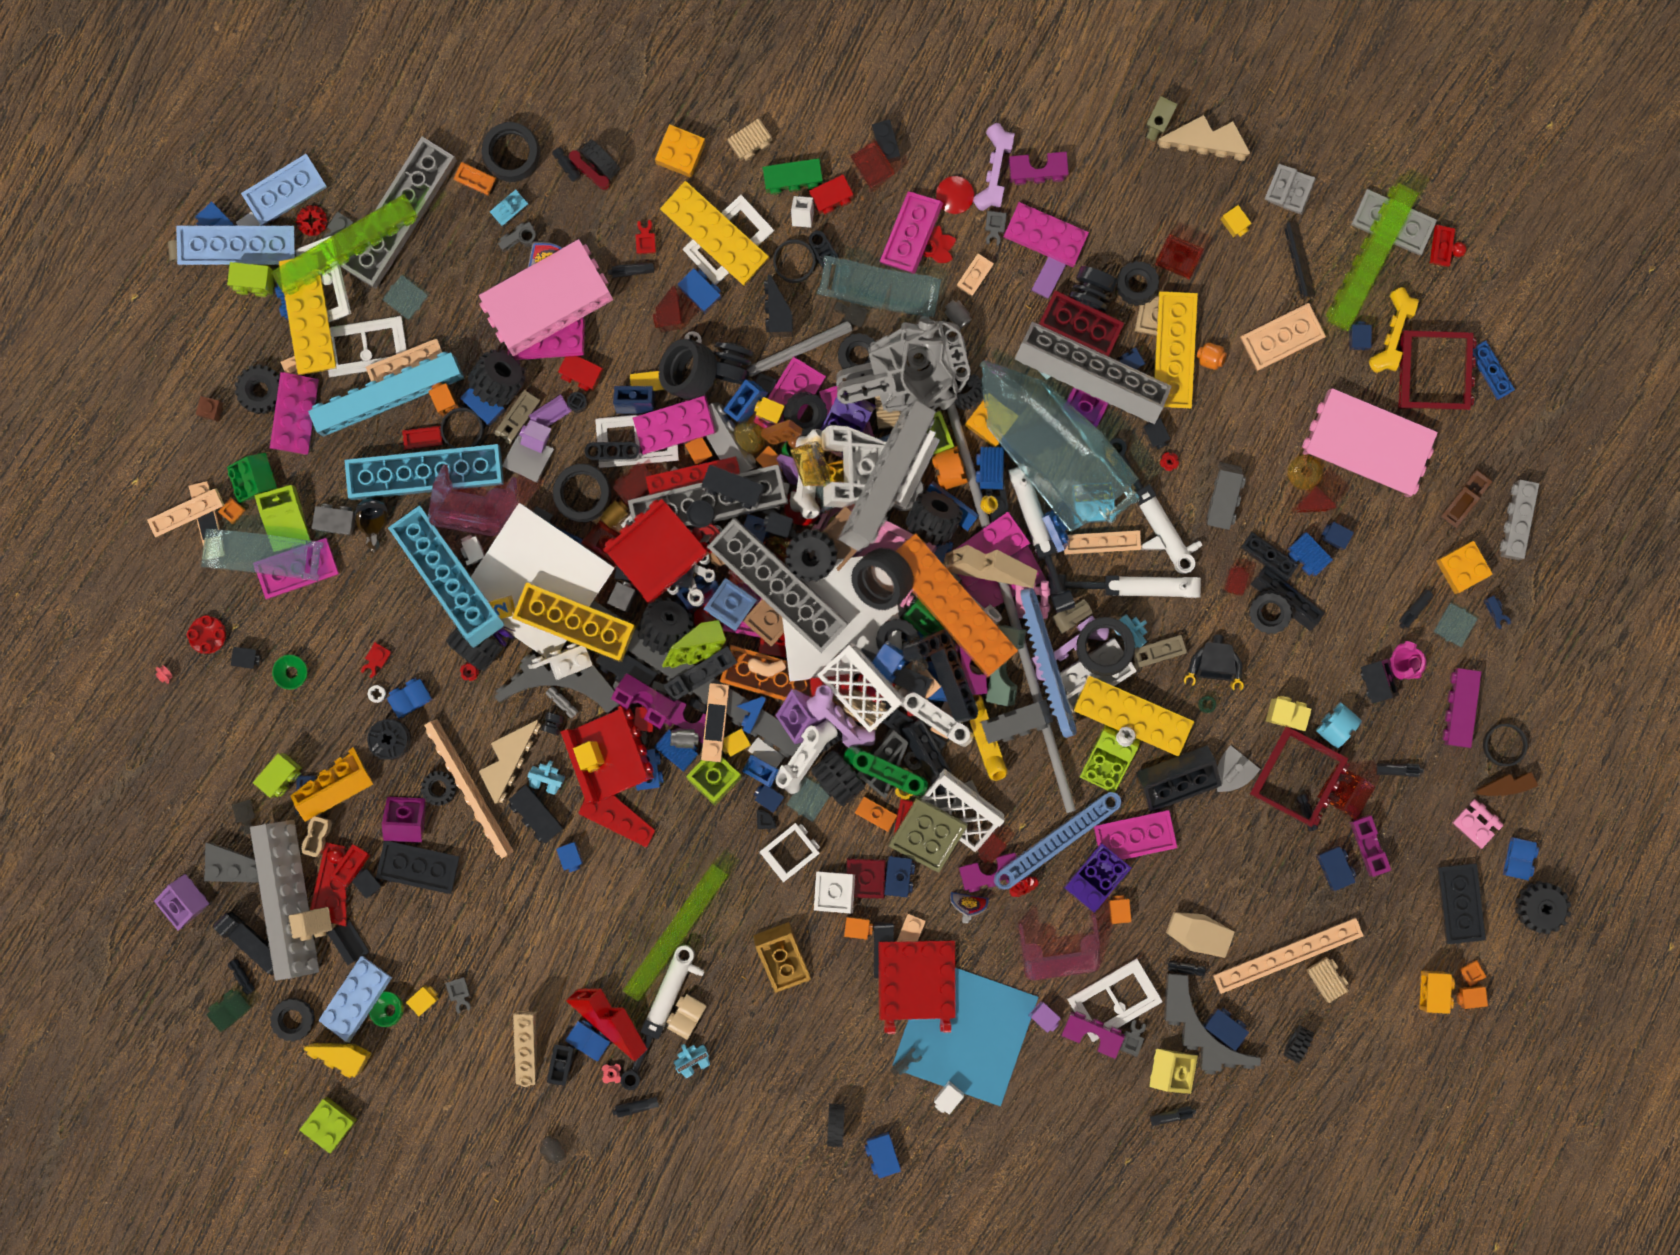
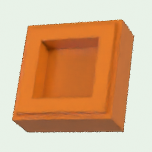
[218,497,246,525]
[1459,960,1486,986]

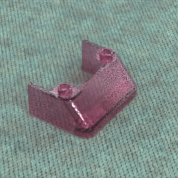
[428,464,519,536]
[1017,913,1101,980]

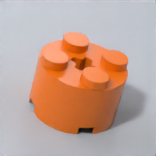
[932,446,968,490]

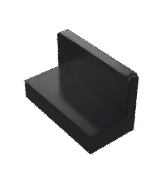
[327,920,369,966]

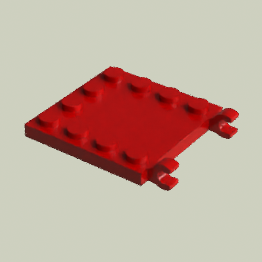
[879,940,955,1034]

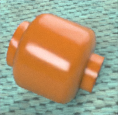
[1197,343,1227,370]

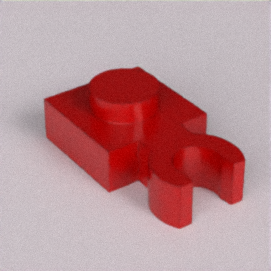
[635,220,656,254]
[361,642,392,678]

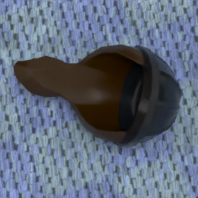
[354,498,388,554]

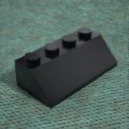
[1136,745,1222,813]

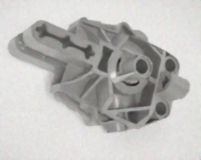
[836,319,970,412]

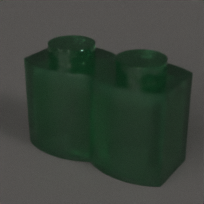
[206,989,253,1032]

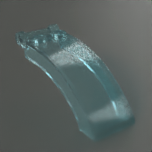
[817,256,941,317]
[201,529,323,581]

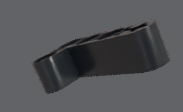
[213,911,274,976]

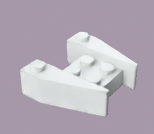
[822,425,886,508]

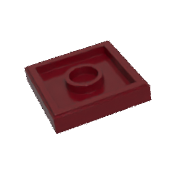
[846,859,885,899]

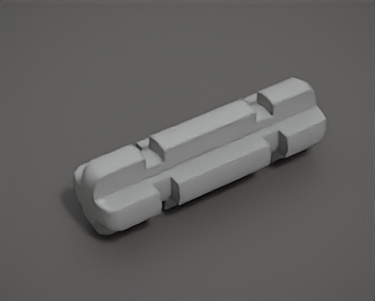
[546,687,578,718]

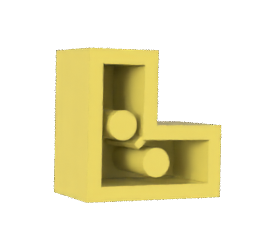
[1266,696,1311,731]

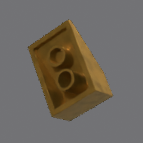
[753,922,811,993]

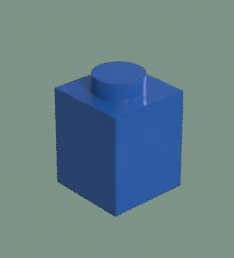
[556,842,583,873]

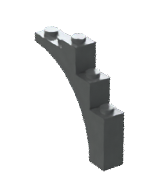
[494,654,620,713]
[1164,973,1261,1074]

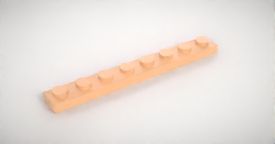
[424,719,514,859]
[1213,918,1363,994]

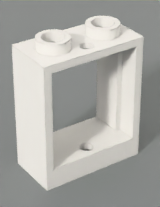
[760,823,820,882]

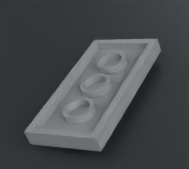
[1351,189,1437,256]

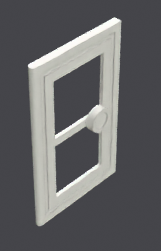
[683,195,774,285]
[295,236,351,322]
[328,316,407,377]
[595,414,679,468]
[1067,959,1163,1042]

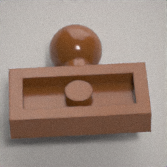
[761,420,802,449]

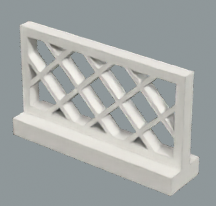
[893,430,940,509]
[818,643,905,733]
[921,769,1004,852]

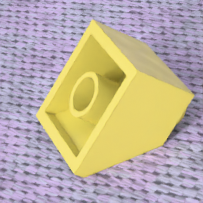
[1149,1049,1198,1094]

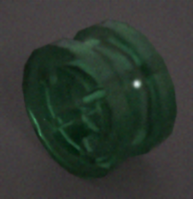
[1198,696,1216,713]

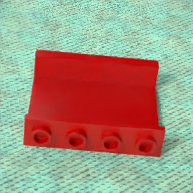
[603,499,709,603]
[561,706,654,804]

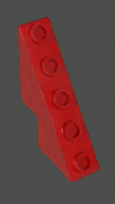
[646,456,740,495]
[566,989,647,1061]

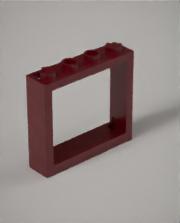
[1398,330,1476,410]
[1250,726,1350,828]

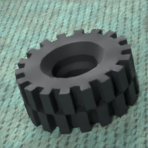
[234,365,280,414]

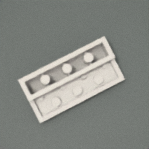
[1060,638,1136,714]

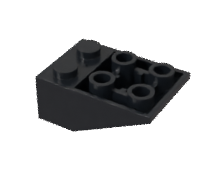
[764,275,793,338]

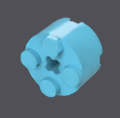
[1316,702,1362,748]

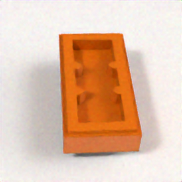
[453,162,496,196]
[855,797,897,832]

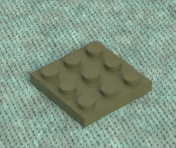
[889,797,967,873]

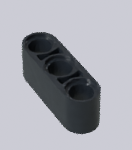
[584,442,642,462]
[874,922,894,978]

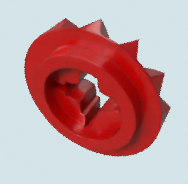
[296,205,327,236]
[691,524,720,553]
[1009,877,1039,897]

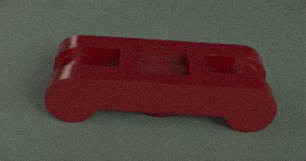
[569,150,610,191]

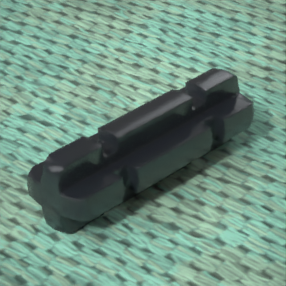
[552,147,581,182]
[1297,794,1318,831]
[228,959,255,995]
[1167,960,1206,976]

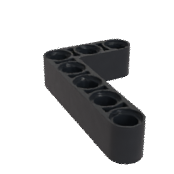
[903,630,978,723]

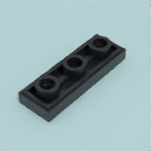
[1240,532,1298,581]

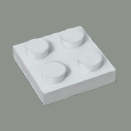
[814,872,855,913]

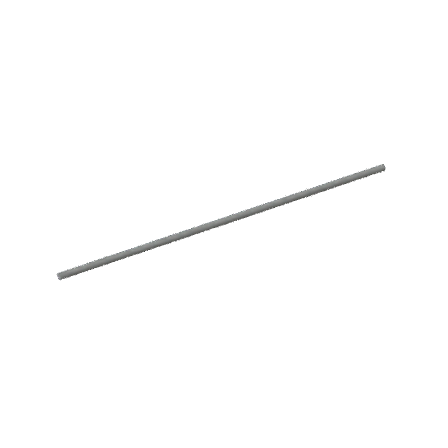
[920,315,1076,813]

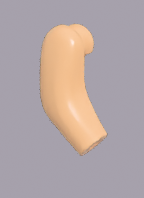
[748,658,786,677]

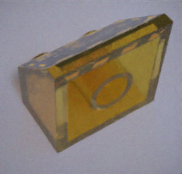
[791,441,831,486]

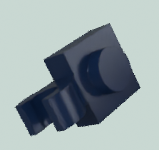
[1483,596,1511,629]

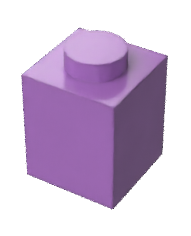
[519,420,551,453]
[1028,1001,1061,1033]

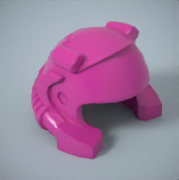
[1390,641,1427,680]

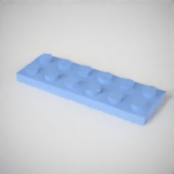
[176,226,295,265]

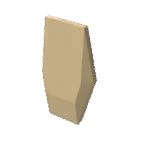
[1166,912,1235,958]

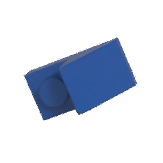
[737,697,766,734]
[742,755,779,787]

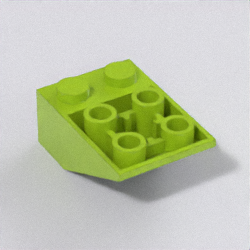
[254,485,311,552]
[662,620,726,668]
[1080,725,1140,793]

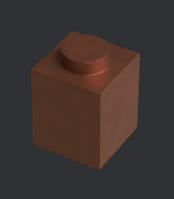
[196,396,224,422]

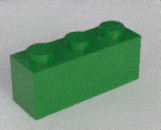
[763,158,823,195]

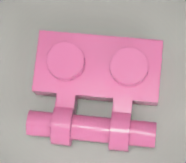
[1015,580,1050,619]
[1452,799,1503,849]

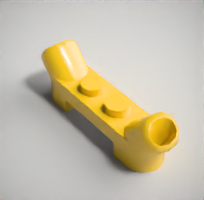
[1369,287,1419,373]
[969,694,1008,781]

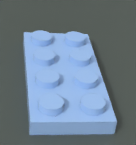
[241,154,327,226]
[318,956,392,1043]

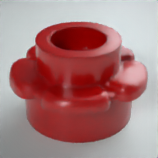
[1160,452,1179,471]
[460,662,479,681]

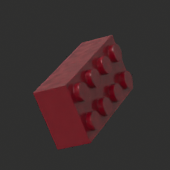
[1039,291,1124,357]

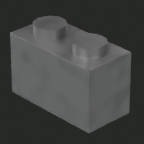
[312,504,355,536]
[608,581,637,613]

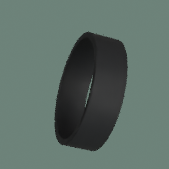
[773,240,815,283]
[441,408,484,449]
[1483,724,1528,766]

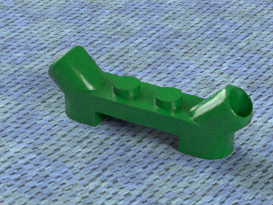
[844,746,928,796]

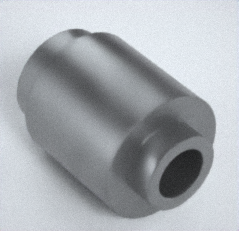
[944,300,972,329]
[670,729,698,749]

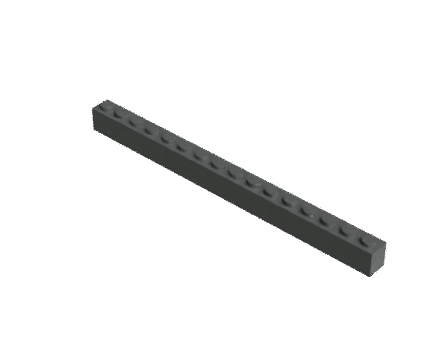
[589,600,802,758]

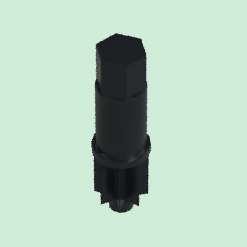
[608,261,654,278]
[1399,589,1434,629]
[1376,763,1424,777]
[612,1097,659,1118]
[1149,1106,1197,1126]

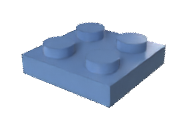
[704,578,757,631]

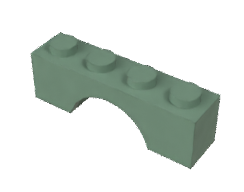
[986,625,1027,706]

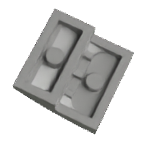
[1265,164,1316,215]
[502,433,554,483]

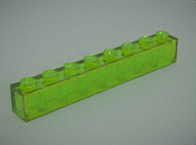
[1325,183,1419,332]
[271,194,418,295]
[622,863,729,1001]

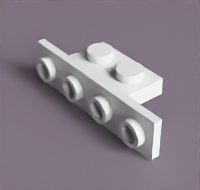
[528,643,593,680]

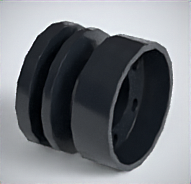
[1069,266,1118,312]
[713,342,754,385]
[367,719,412,760]

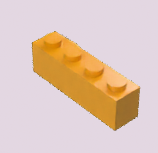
[290,747,373,822]

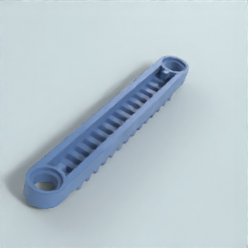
[1020,588,1076,738]
[994,792,1121,889]

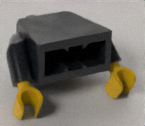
[1184,635,1244,690]

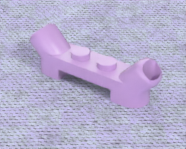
[973,123,1015,211]
[1031,615,1109,681]
[807,685,875,748]

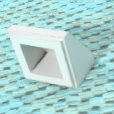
[1141,536,1165,550]

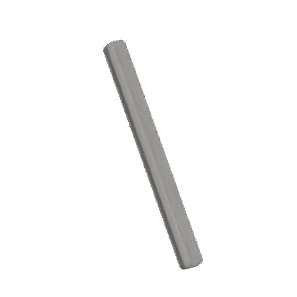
[746,321,852,377]

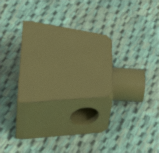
[1145,96,1178,142]

